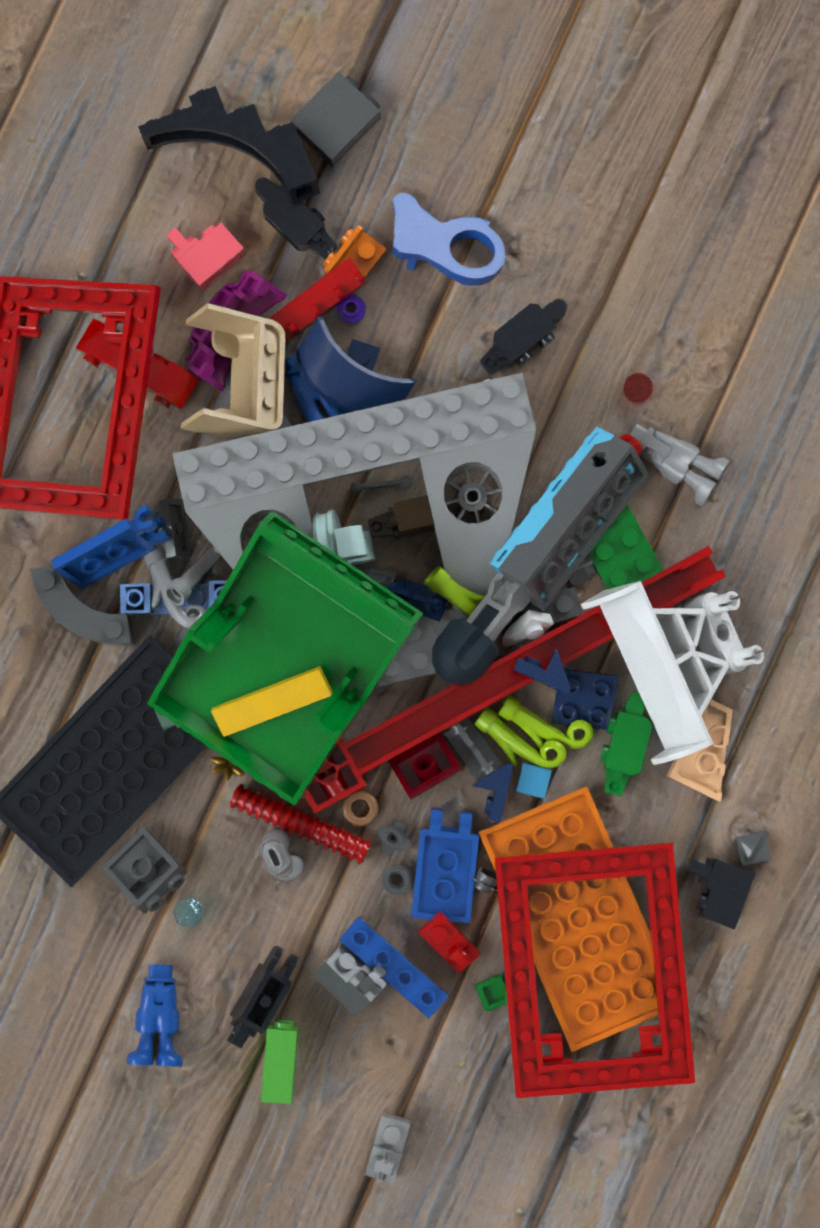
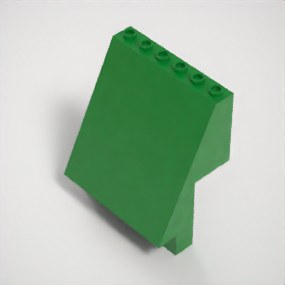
[147,511,423,806]

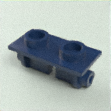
[387,577,448,622]

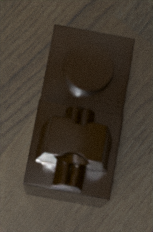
[368,495,434,540]

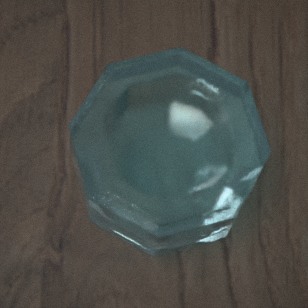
[173,898,204,927]

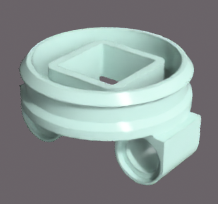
[312,509,376,566]

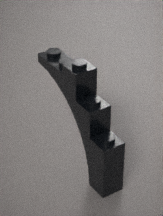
[138,86,320,204]

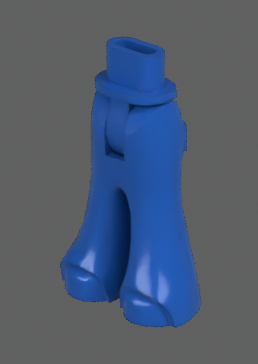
[285,354,347,423]

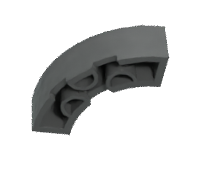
[30,566,135,646]

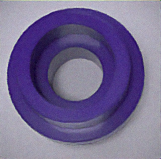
[337,295,366,324]

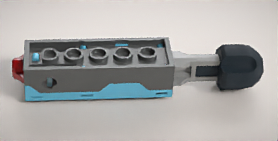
[432,426,649,686]

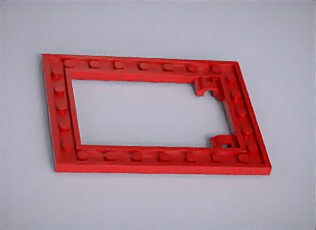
[0,276,161,520]
[495,843,695,1098]

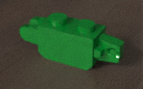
[599,692,652,796]

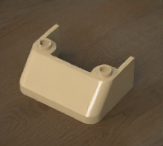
[181,303,285,438]

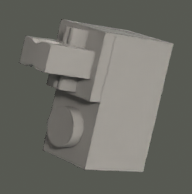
[365,1112,411,1184]

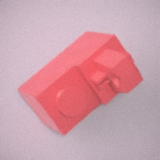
[166,222,246,291]

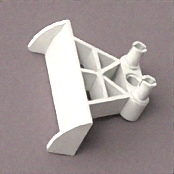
[581,581,764,765]

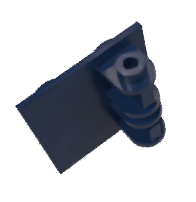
[552,669,618,730]

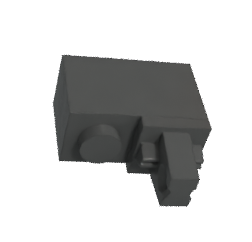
[313,944,388,1017]

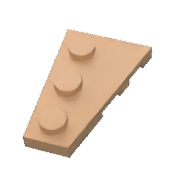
[667,699,733,802]

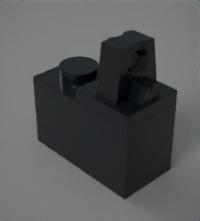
[686,857,755,930]

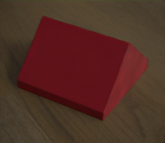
[388,733,462,800]

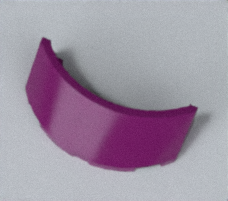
[185,270,287,391]

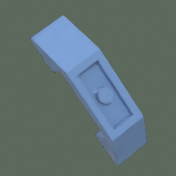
[120,580,227,615]

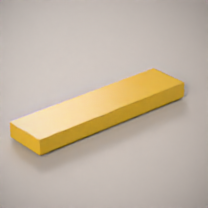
[211,666,333,737]

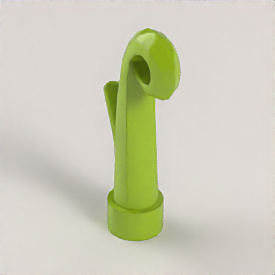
[424,566,485,617]
[498,694,594,750]
[473,706,566,769]

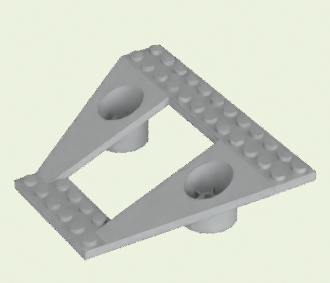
[172,373,536,688]

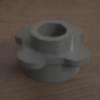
[377,822,410,855]

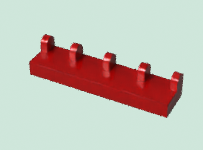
[268,257,368,344]

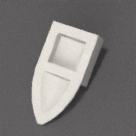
[502,610,554,647]

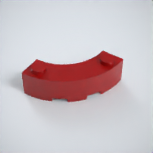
[76,318,199,409]

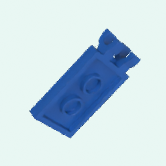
[51,505,171,589]
[411,808,479,923]

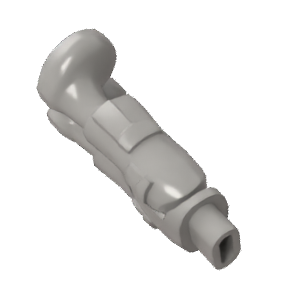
[630,424,730,507]
[259,828,304,881]

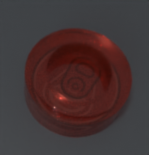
[623,373,653,403]

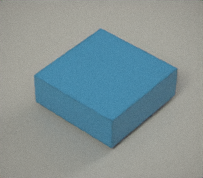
[516,763,552,799]

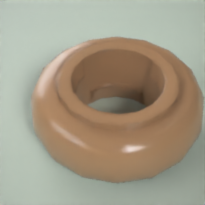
[342,790,379,827]

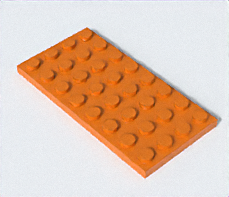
[478,786,658,1052]

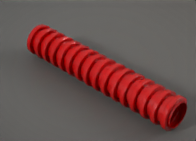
[230,784,371,865]

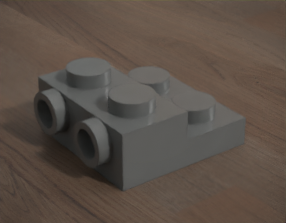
[101,827,187,914]

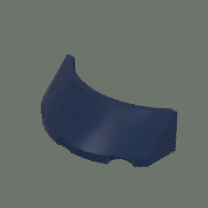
[296,316,417,413]

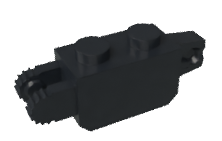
[254,177,337,260]
[480,298,568,376]
[227,946,298,1048]

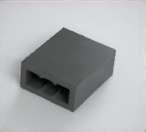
[290,71,381,167]

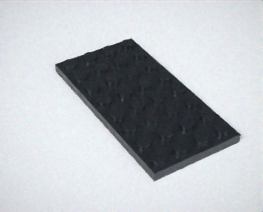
[0,635,207,887]

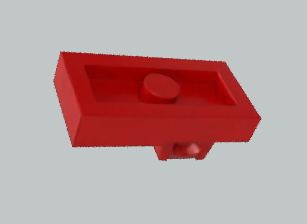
[418,910,481,974]

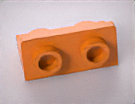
[323,225,387,295]

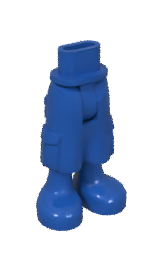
[127,964,183,1067]

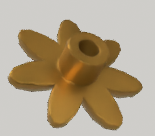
[211,755,244,781]

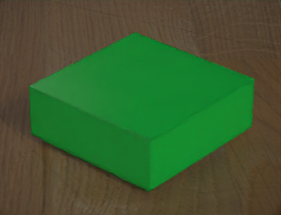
[474,973,507,1012]

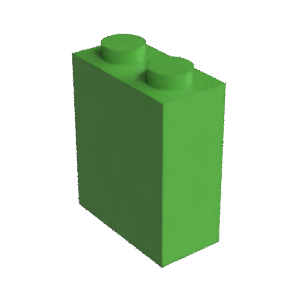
[261,1019,300,1104]

